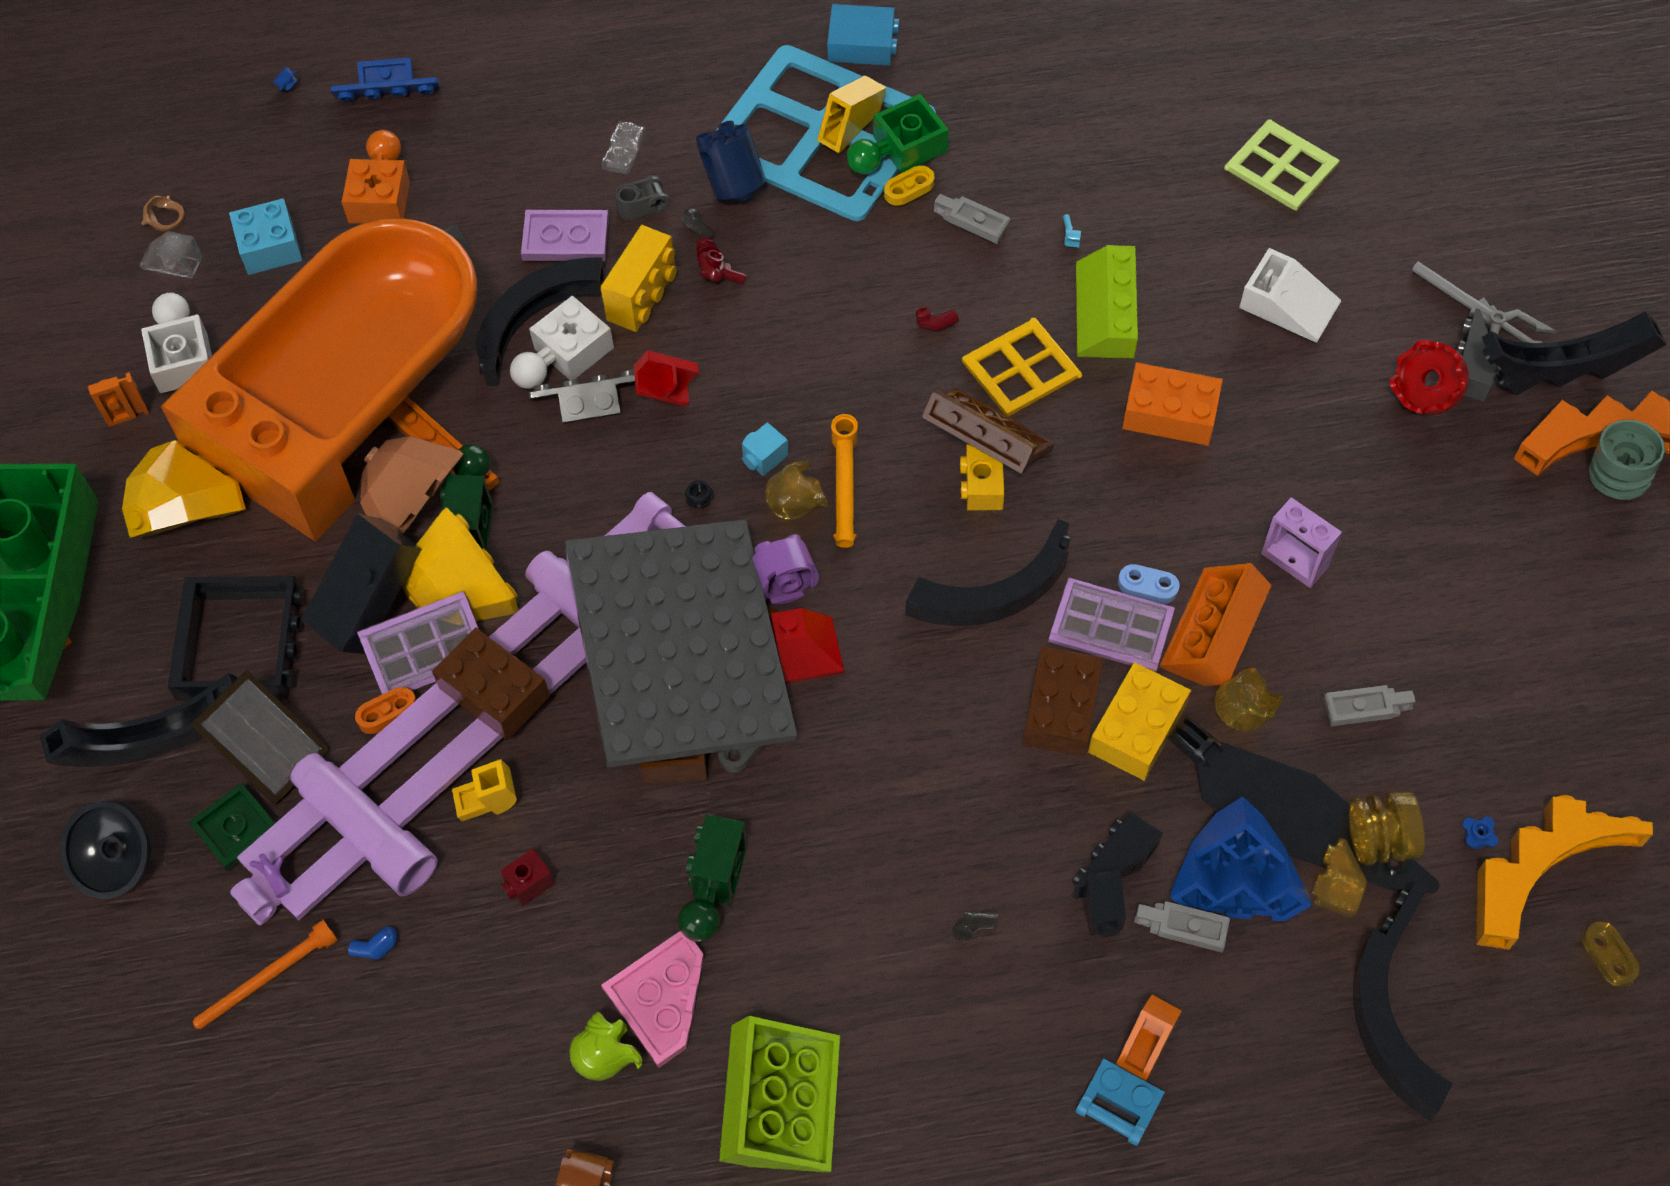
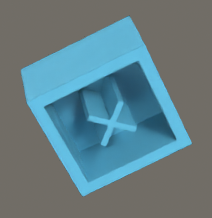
[229,198,303,275]

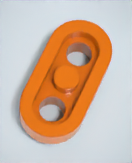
[355,687,417,734]

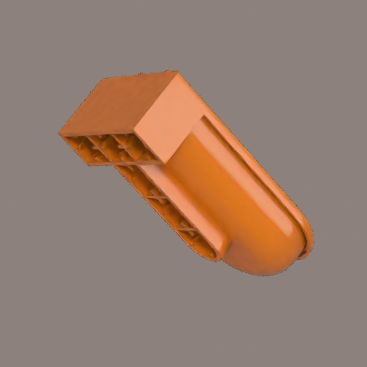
[161,218,478,542]

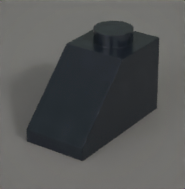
[1081,869,1126,937]

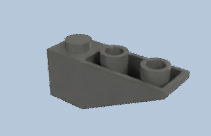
[1456,308,1497,401]

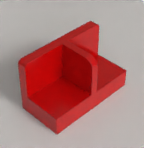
[633,350,699,407]

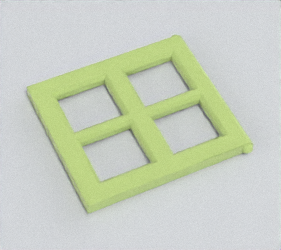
[1224,119,1340,211]

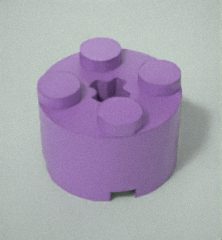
[752,534,819,604]

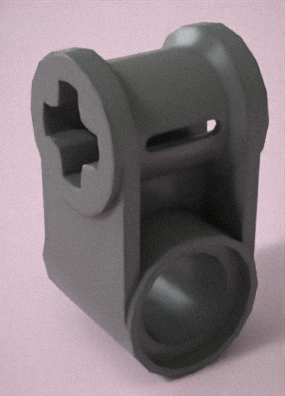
[615,176,671,221]

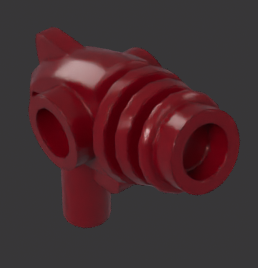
[696,237,746,284]

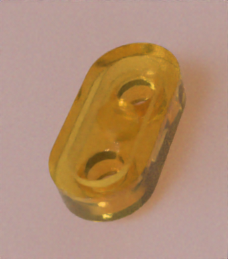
[1582,922,1640,987]

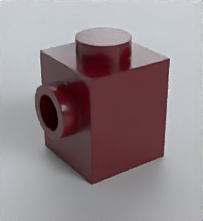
[500,848,555,906]

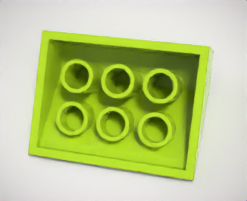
[719,1016,840,1173]

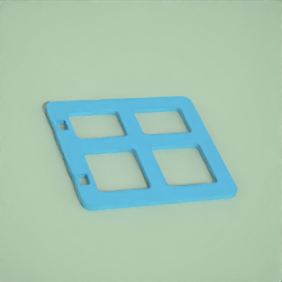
[715,45,936,221]

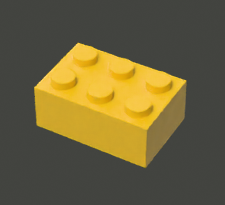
[601,224,677,332]
[1088,662,1191,781]

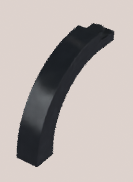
[475,257,605,386]
[905,519,1071,626]
[39,673,245,767]

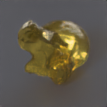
[765,461,829,519]
[1215,667,1284,732]

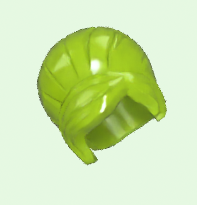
[569,1011,643,1081]

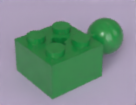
[846,94,949,175]

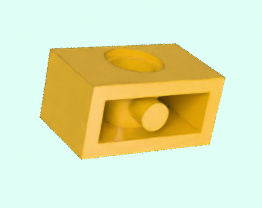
[960,444,1004,510]

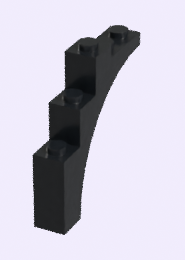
[1482,311,1667,395]

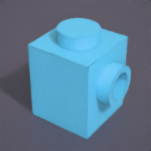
[742,422,789,476]

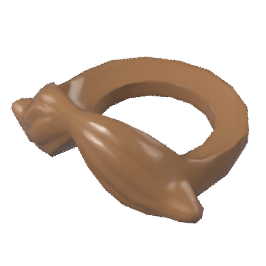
[141,195,185,232]

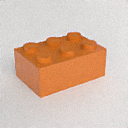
[1122,362,1223,446]

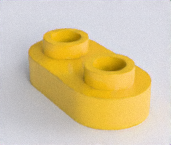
[884,165,934,206]

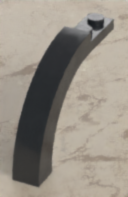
[1353,882,1453,1121]

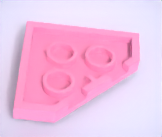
[601,931,704,1068]

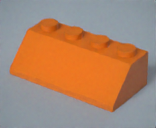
[1159,563,1272,686]

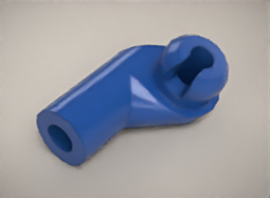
[348,926,398,959]

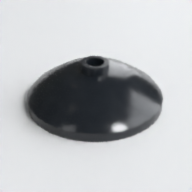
[60,800,151,899]

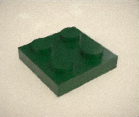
[188,782,275,872]

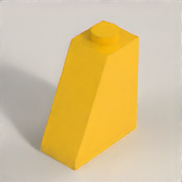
[817,76,887,153]

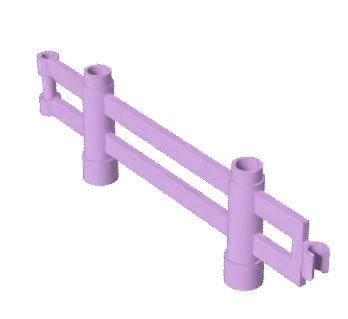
[230,492,685,925]

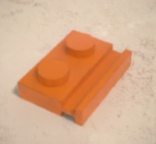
[88,372,150,427]

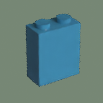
[827,4,899,66]

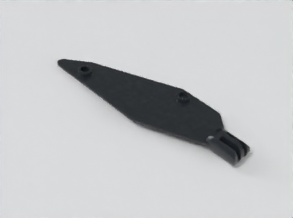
[1167,716,1439,894]

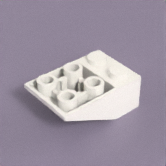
[1239,248,1341,343]

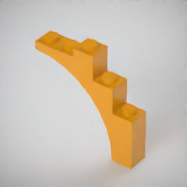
[1476,795,1653,950]

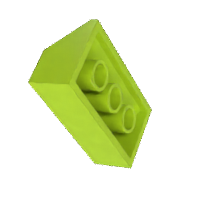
[1076,245,1138,359]

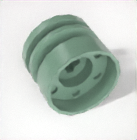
[1588,420,1665,500]

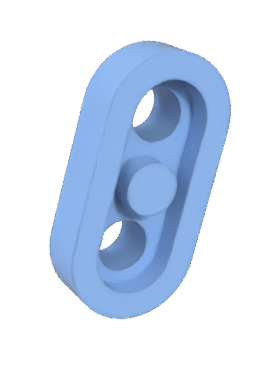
[1118,564,1180,604]

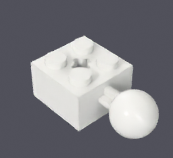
[141,293,212,393]
[510,296,614,389]

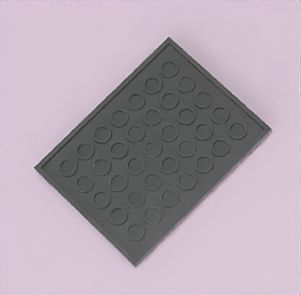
[564,519,797,768]

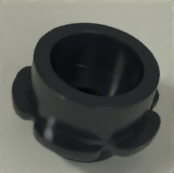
[685,480,714,508]

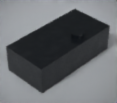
[301,514,422,654]

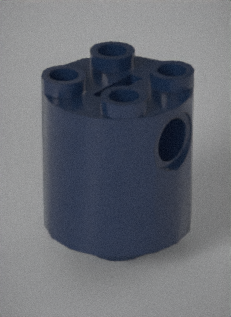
[696,121,766,202]

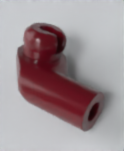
[915,307,959,331]

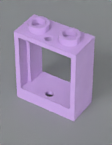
[1261,497,1342,588]

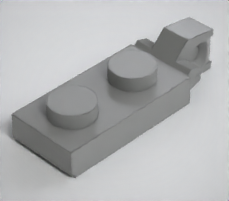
[934,194,1011,244]
[1323,685,1416,727]
[1134,901,1230,953]

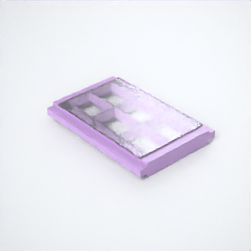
[1048,578,1175,672]
[357,591,478,694]

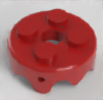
[1390,340,1469,415]

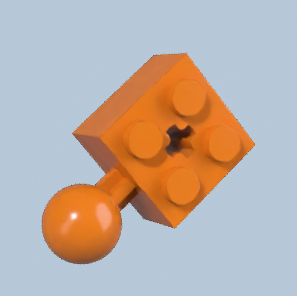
[342,130,410,224]

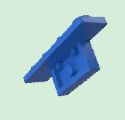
[330,57,441,101]

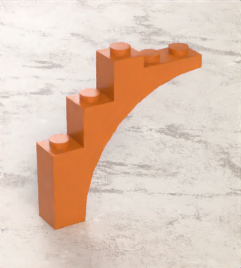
[1514,391,1670,476]

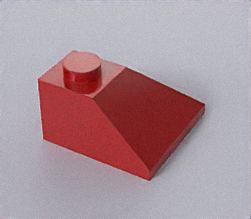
[771,608,844,684]

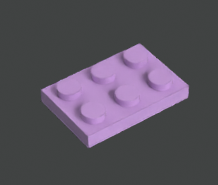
[521,210,609,261]

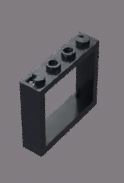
[168,576,304,701]

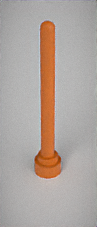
[193,920,338,1029]

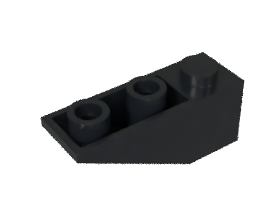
[1072,812,1163,900]

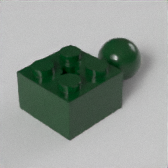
[437,444,493,551]
[678,814,748,942]

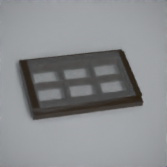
[190,670,329,804]

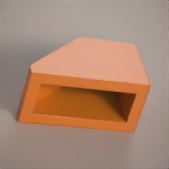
[1115,995,1182,1081]

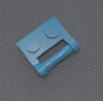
[1075,1058,1165,1147]

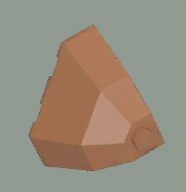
[360,436,463,535]

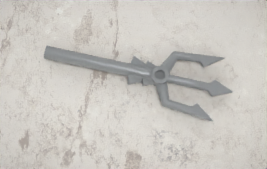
[1412,261,1557,343]

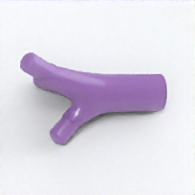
[249,853,289,898]

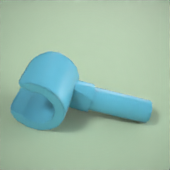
[1063,214,1081,248]

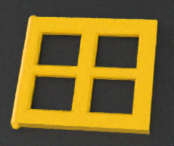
[962,318,1082,417]

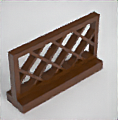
[922,389,1055,474]

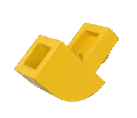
[452,759,517,822]

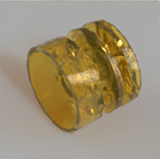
[1349,790,1425,866]

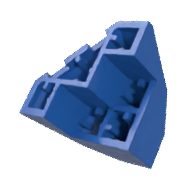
[1170,796,1312,921]

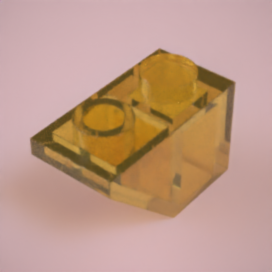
[1312,838,1367,918]

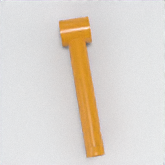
[831,414,858,548]

